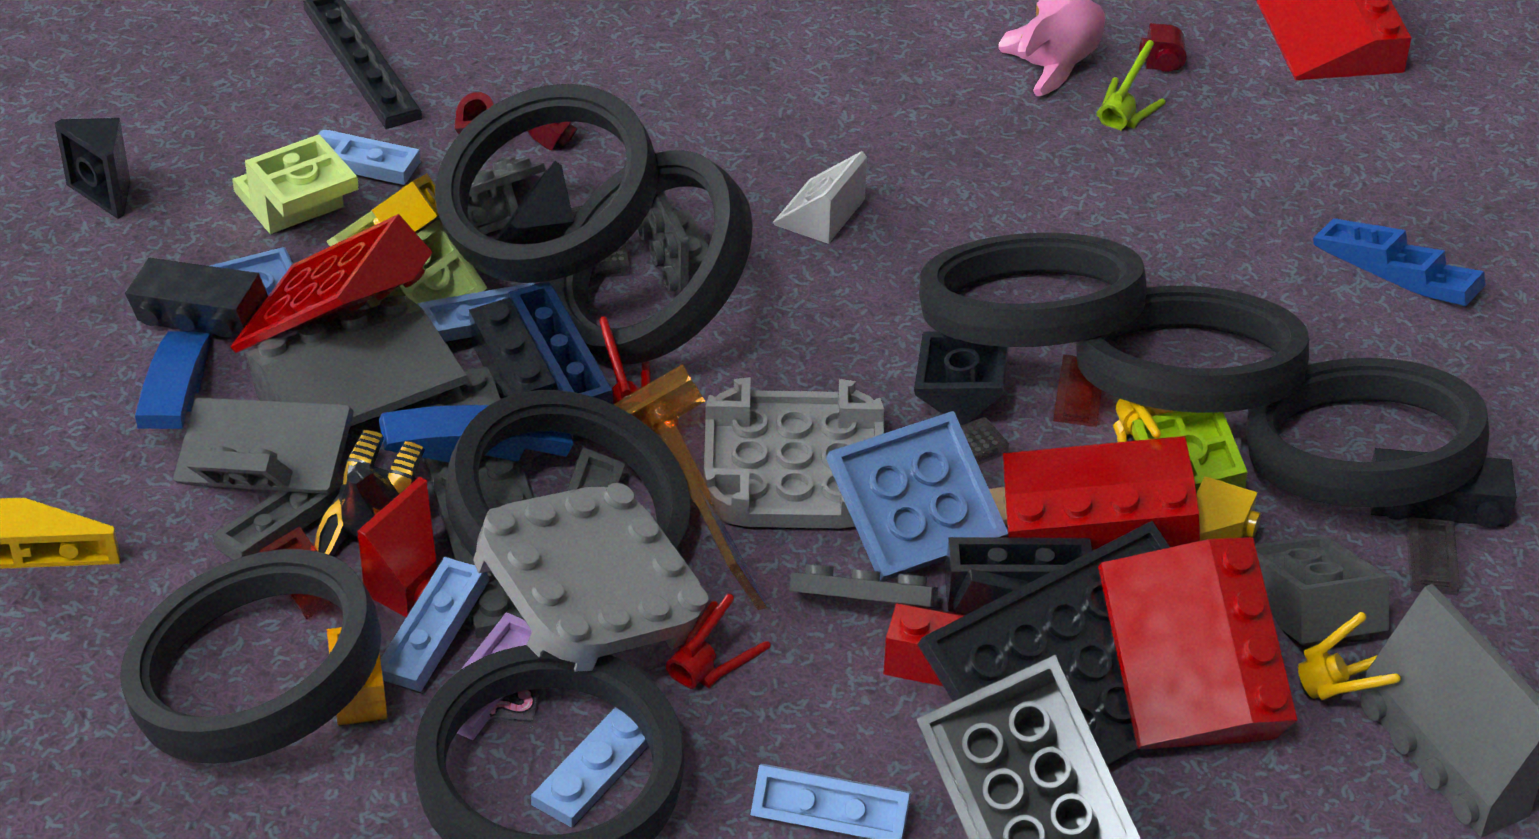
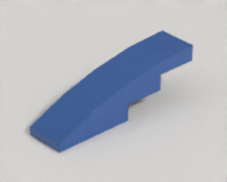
[1313,218,1486,306]
[135,331,212,429]
[379,405,573,463]

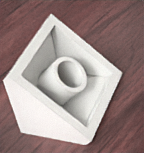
[773,151,867,244]

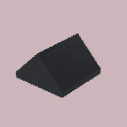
[55,118,130,219]
[496,161,574,244]
[914,331,1009,426]

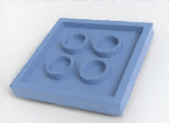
[826,411,1008,581]

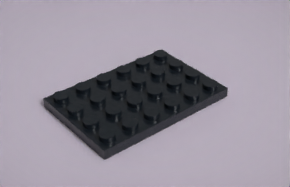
[917,521,1170,767]

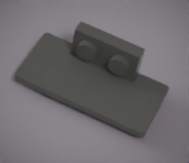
[372,156,546,235]
[624,160,709,296]
[173,398,354,494]

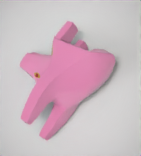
[999,0,1105,96]

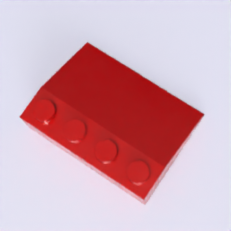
[1256,0,1412,81]
[230,214,433,353]
[1003,436,1200,551]
[1098,537,1298,750]

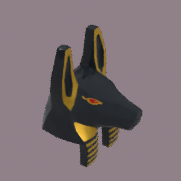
[314,430,425,580]

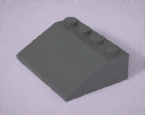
[246,295,468,427]
[1360,584,1539,838]
[916,655,1141,839]

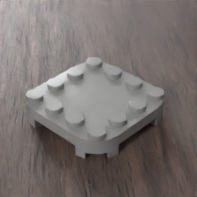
[704,377,884,528]
[473,483,708,672]

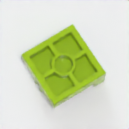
[1132,411,1248,493]

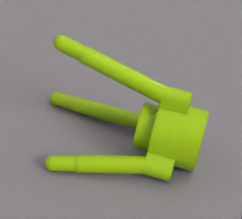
[1096,40,1166,130]

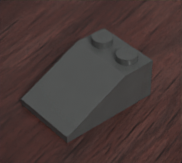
[1255,534,1389,647]

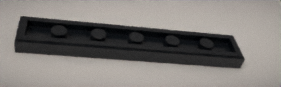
[303,0,422,129]

